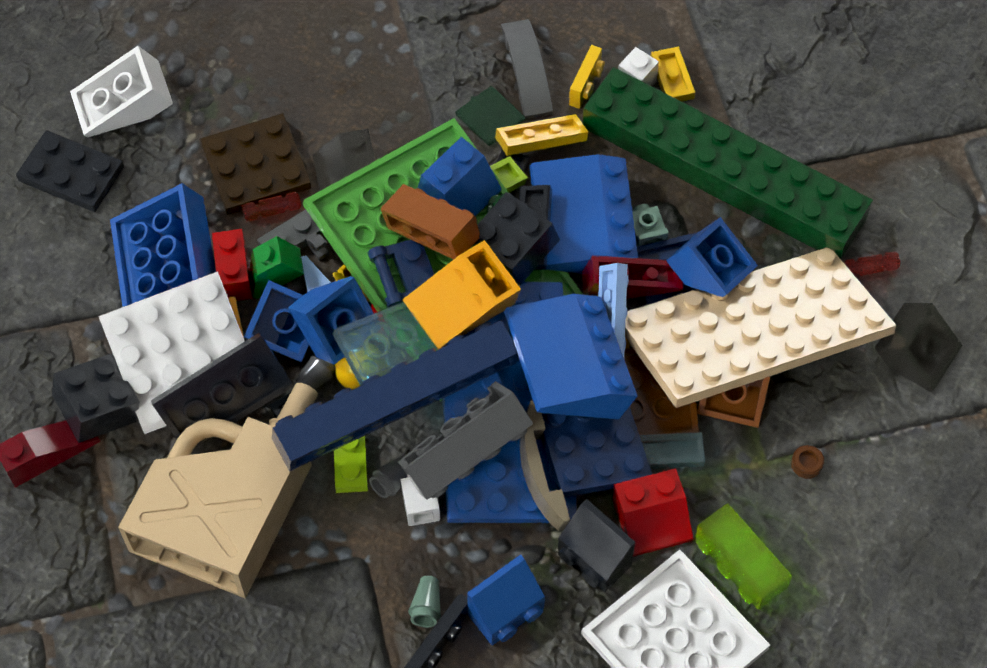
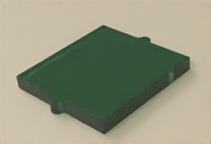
[455,86,525,146]

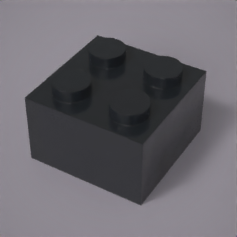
[472,192,560,285]
[52,353,140,443]

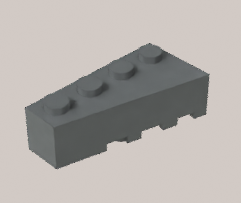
[398,381,533,500]

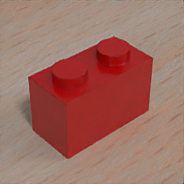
[212,229,252,301]

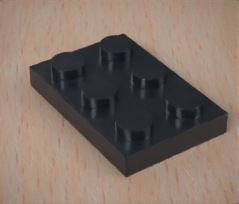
[16,130,124,212]

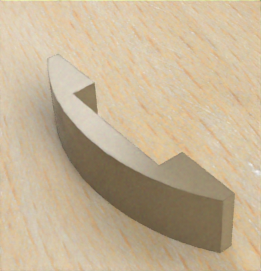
[520,399,570,531]

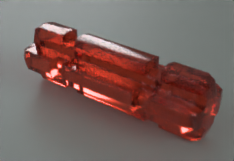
[242,192,301,221]
[842,251,901,277]

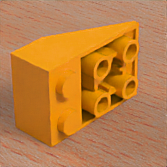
[403,240,521,350]

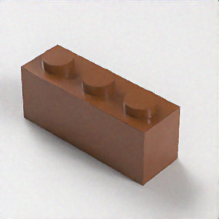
[380,184,480,260]

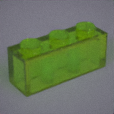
[695,503,792,610]

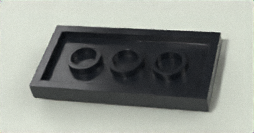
[151,333,294,449]

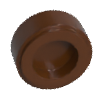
[791,445,824,479]

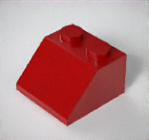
[612,468,693,556]

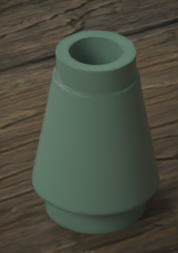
[408,576,441,628]

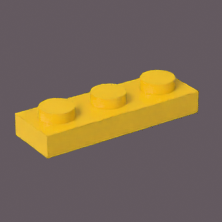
[495,114,588,156]

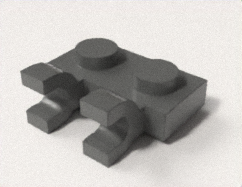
[257,209,329,261]

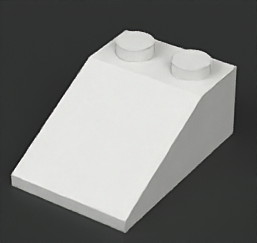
[70,46,173,137]

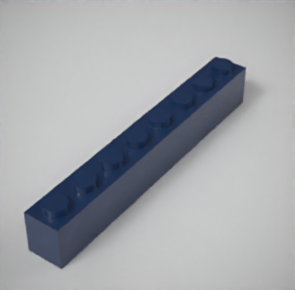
[272,320,518,472]

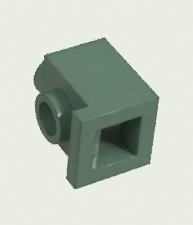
[632,204,668,246]

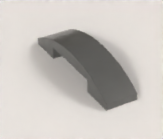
[501,19,553,119]

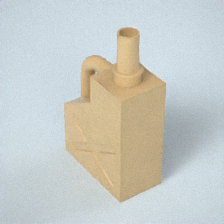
[118,383,318,599]

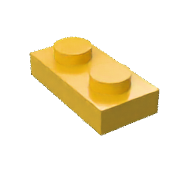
[569,45,605,109]
[651,46,695,102]

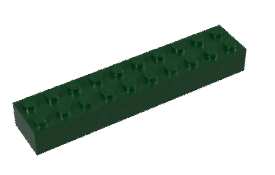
[583,67,873,259]

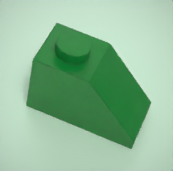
[249,236,304,299]

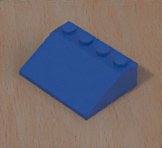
[530,154,638,274]
[110,183,216,307]
[504,294,638,419]

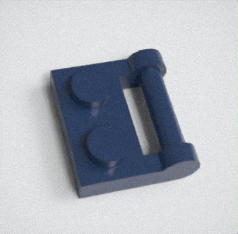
[367,240,434,309]

